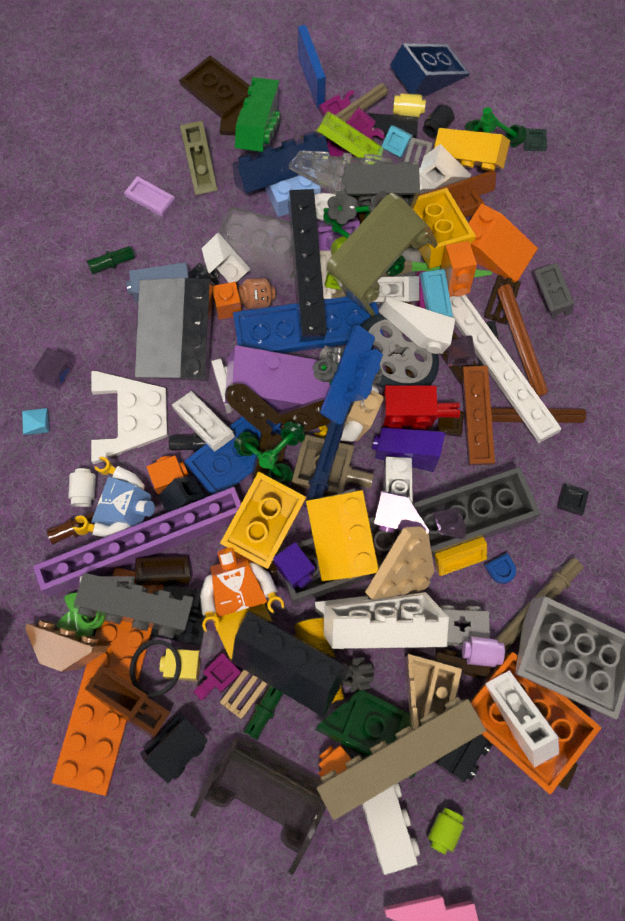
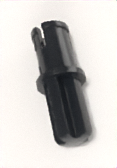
[168,433,207,453]

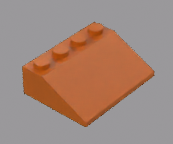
[470,652,601,795]

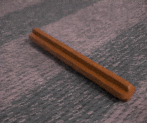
[497,284,548,397]

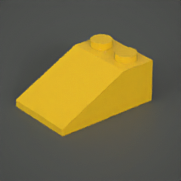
[220,472,306,569]

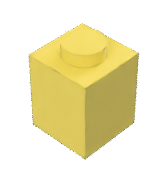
[160,649,201,681]

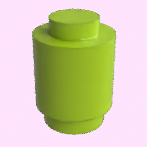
[427,808,465,855]

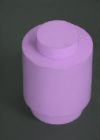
[462,636,505,667]

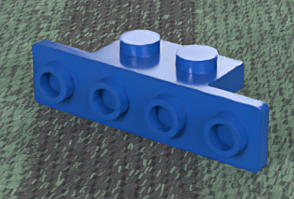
[320,325,383,425]

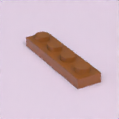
[462,366,495,466]

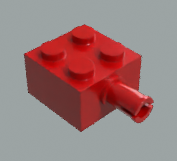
[381,386,460,431]

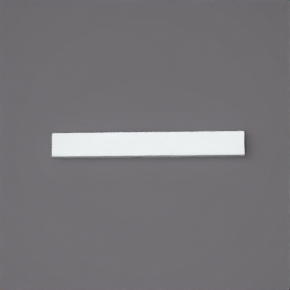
[450,295,562,443]

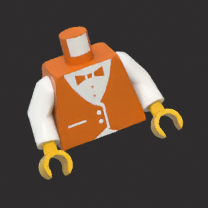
[200,548,285,633]

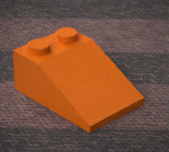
[468,203,538,283]

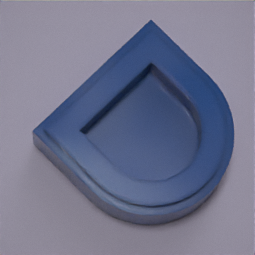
[484,553,516,584]

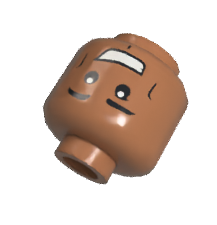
[238,278,275,310]

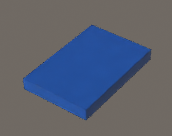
[298,25,326,108]

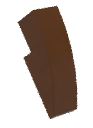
[85,665,170,739]

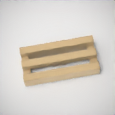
[220,670,268,719]

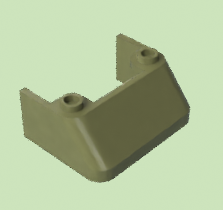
[327,193,438,317]

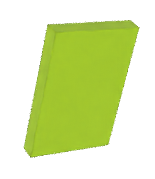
[317,111,384,165]

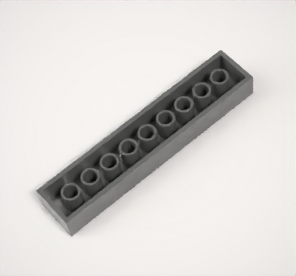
[275,467,541,606]

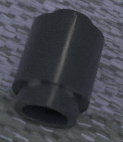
[423,104,455,138]

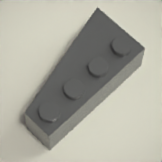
[74,573,193,638]

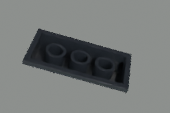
[232,611,350,717]

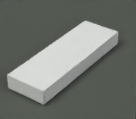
[172,391,235,452]

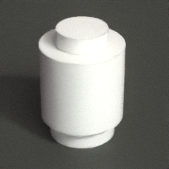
[68,468,96,507]

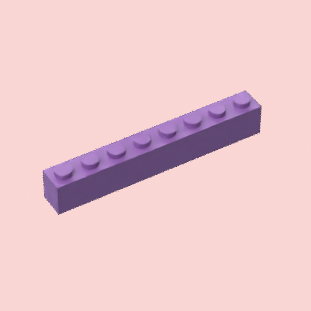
[33,487,241,597]

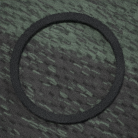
[130,640,181,697]

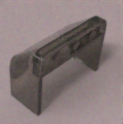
[190,737,326,875]

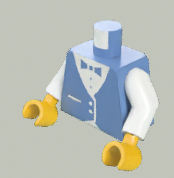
[73,457,155,537]

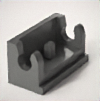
[534,263,574,319]

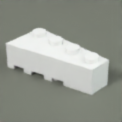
[324,592,449,649]

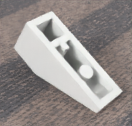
[378,297,455,354]
[485,671,559,767]

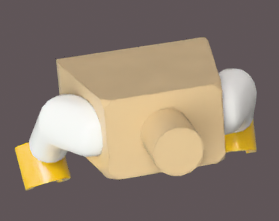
[314,384,384,442]

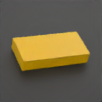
[435,537,487,576]

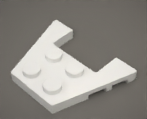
[91,371,168,464]

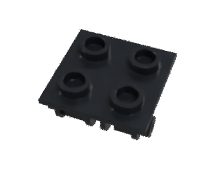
[151,584,208,647]

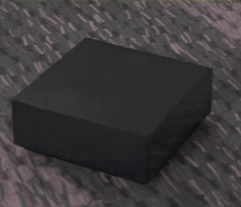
[557,484,589,516]

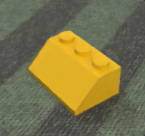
[413,188,476,269]
[306,490,378,581]

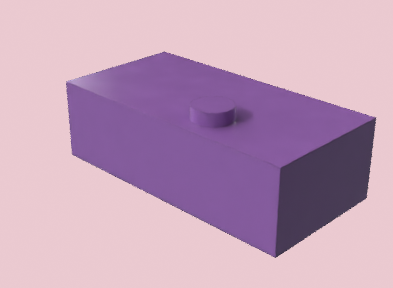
[225,345,330,412]

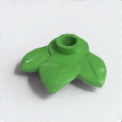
[56,593,106,637]

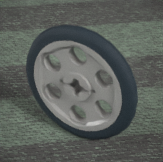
[360,314,439,389]

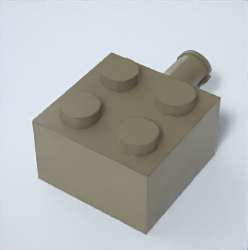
[292,435,374,498]

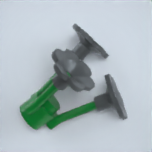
[323,190,387,239]

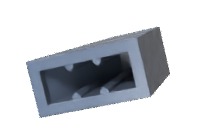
[126,262,189,303]

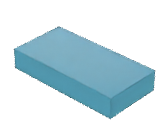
[420,269,453,317]

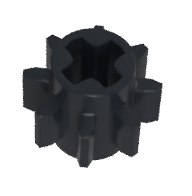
[188,263,219,286]

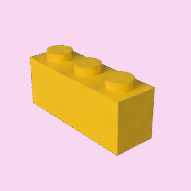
[434,128,510,171]

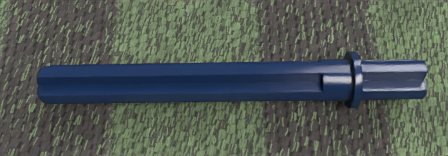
[304,402,352,508]

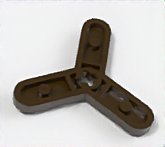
[225,382,331,481]

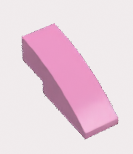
[383,895,478,921]

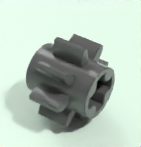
[343,657,375,692]

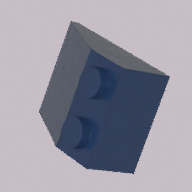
[390,43,470,96]

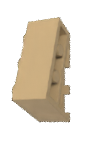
[405,654,462,730]

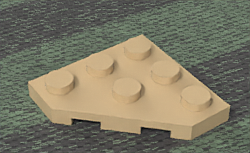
[365,526,435,600]

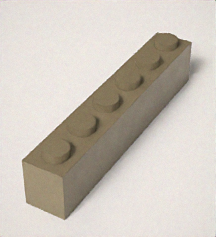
[317,697,486,820]

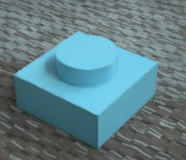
[382,125,413,157]

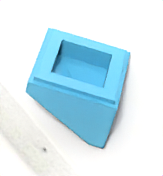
[22,408,49,435]

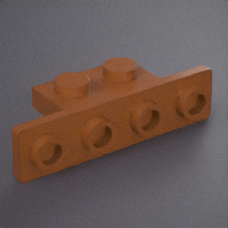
[419,171,496,218]

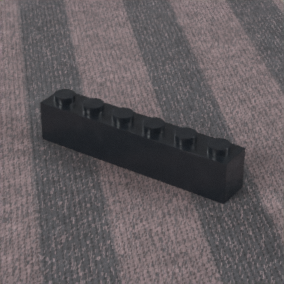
[288,189,327,341]

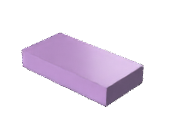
[124,176,175,217]

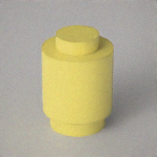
[393,93,426,118]

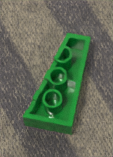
[235,77,281,152]

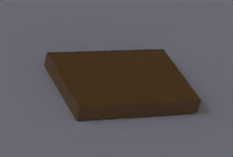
[179,55,251,118]

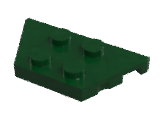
[315,690,416,779]

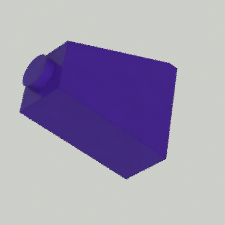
[372,428,445,472]

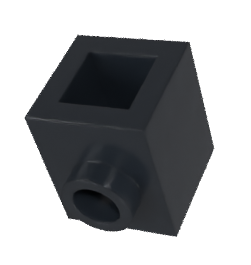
[158,476,205,513]

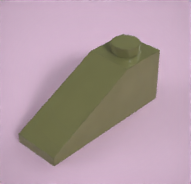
[180,121,218,195]

